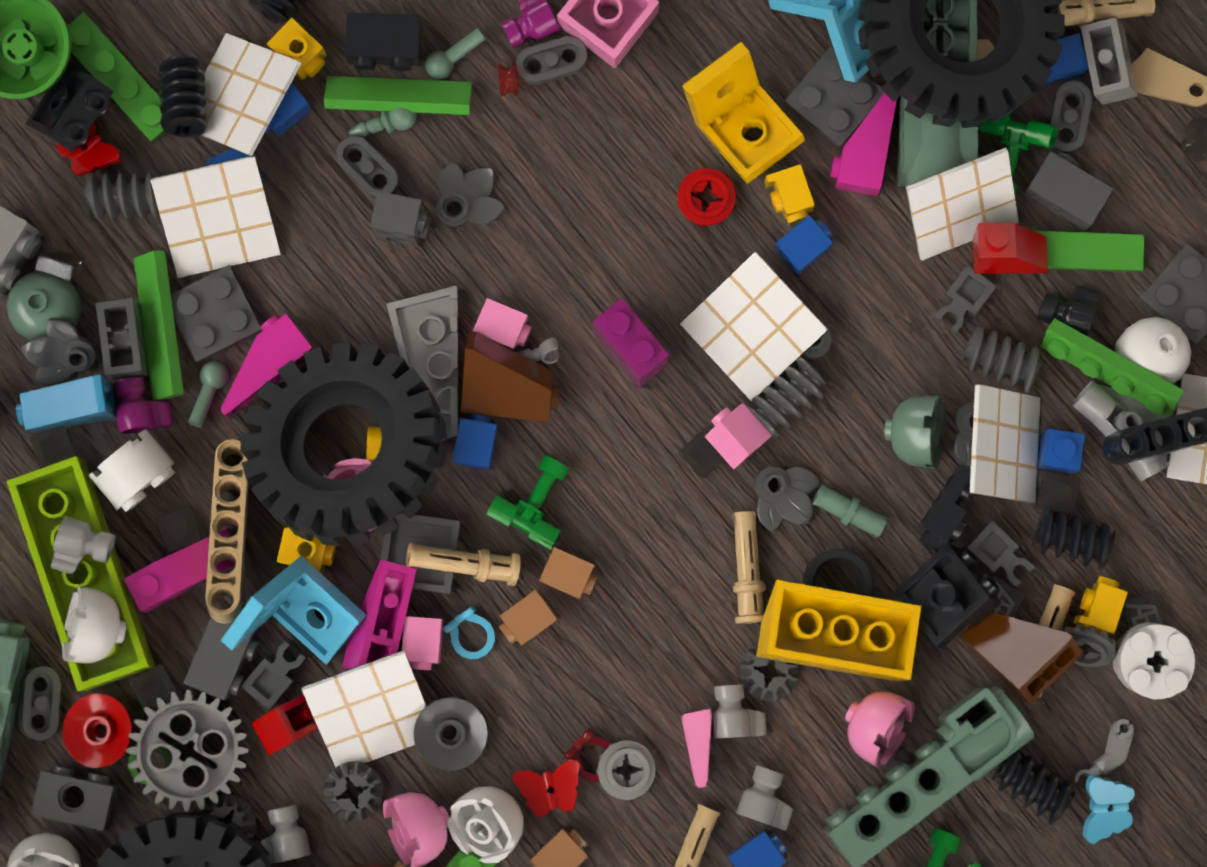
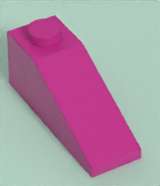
[830,93,897,196]
[220,314,314,419]
[124,528,245,613]
[342,560,416,670]

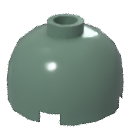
[6,270,82,340]
[885,395,945,469]

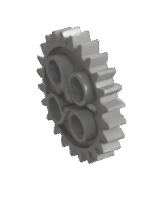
[126,690,249,812]

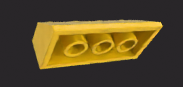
[756,580,921,682]

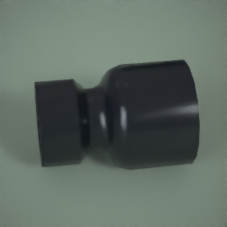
[1037,286,1101,336]

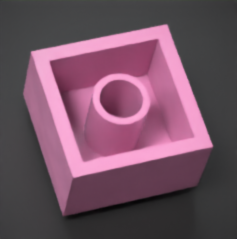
[557,0,659,69]

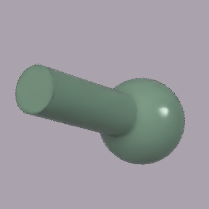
[425,27,487,79]
[188,361,229,428]

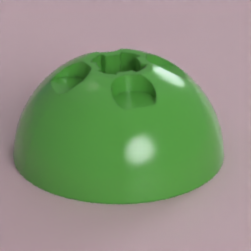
[0,0,71,100]

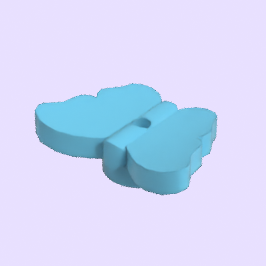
[1083,774,1135,844]

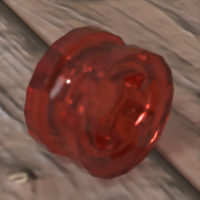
[498,63,519,97]

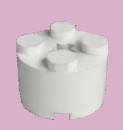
[89,429,175,512]
[1112,622,1195,699]

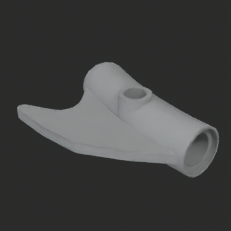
[1072,380,1169,482]

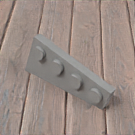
[387,286,459,441]

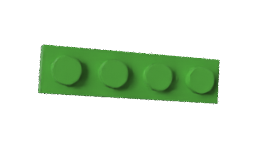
[67,12,166,144]
[1041,318,1184,417]

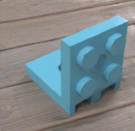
[768,0,871,82]
[221,556,367,665]

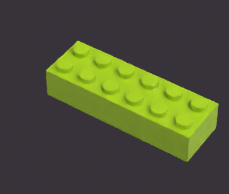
[6,456,156,692]

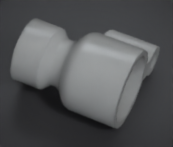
[51,516,116,575]
[712,685,767,739]
[736,765,793,831]
[260,804,311,864]

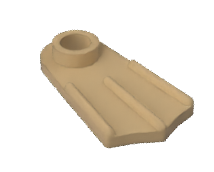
[1132,48,1207,107]

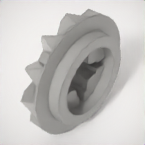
[596,740,655,800]

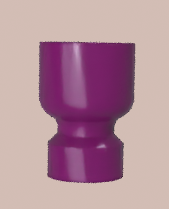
[500,0,560,49]
[114,377,173,434]

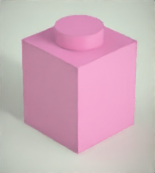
[473,298,532,351]
[705,403,772,469]
[402,616,444,671]

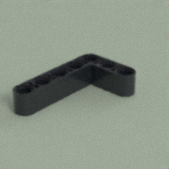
[1103,408,1207,465]

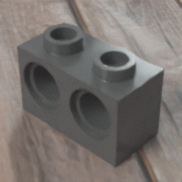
[370,191,431,247]

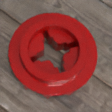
[678,168,736,226]

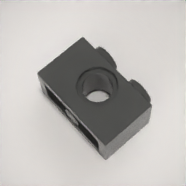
[30,765,120,831]

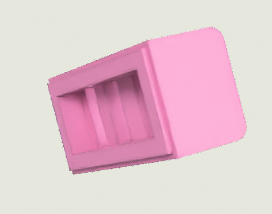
[681,709,712,788]

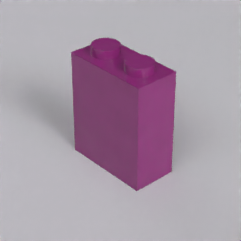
[592,298,669,388]

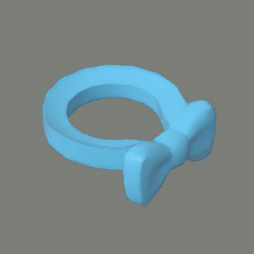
[443,606,495,659]

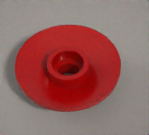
[62,694,133,768]

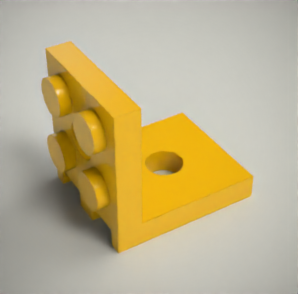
[682,42,805,184]

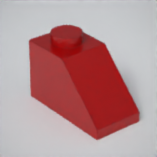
[973,223,1048,274]
[252,695,319,756]

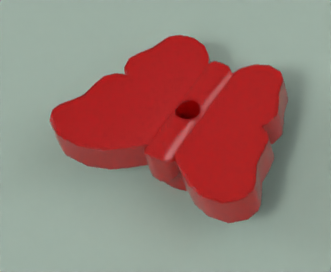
[56,121,122,177]
[512,759,581,817]

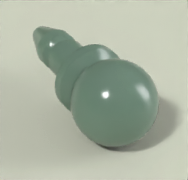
[349,108,416,137]

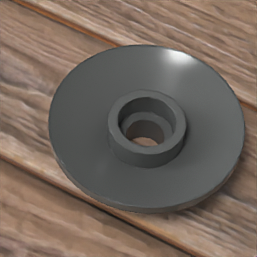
[413,697,488,771]

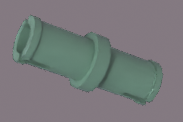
[812,484,888,538]

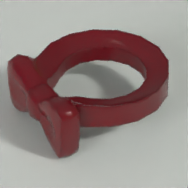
[564,728,615,782]

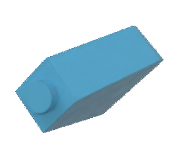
[16,375,117,433]

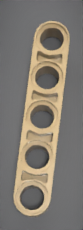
[206,439,249,624]

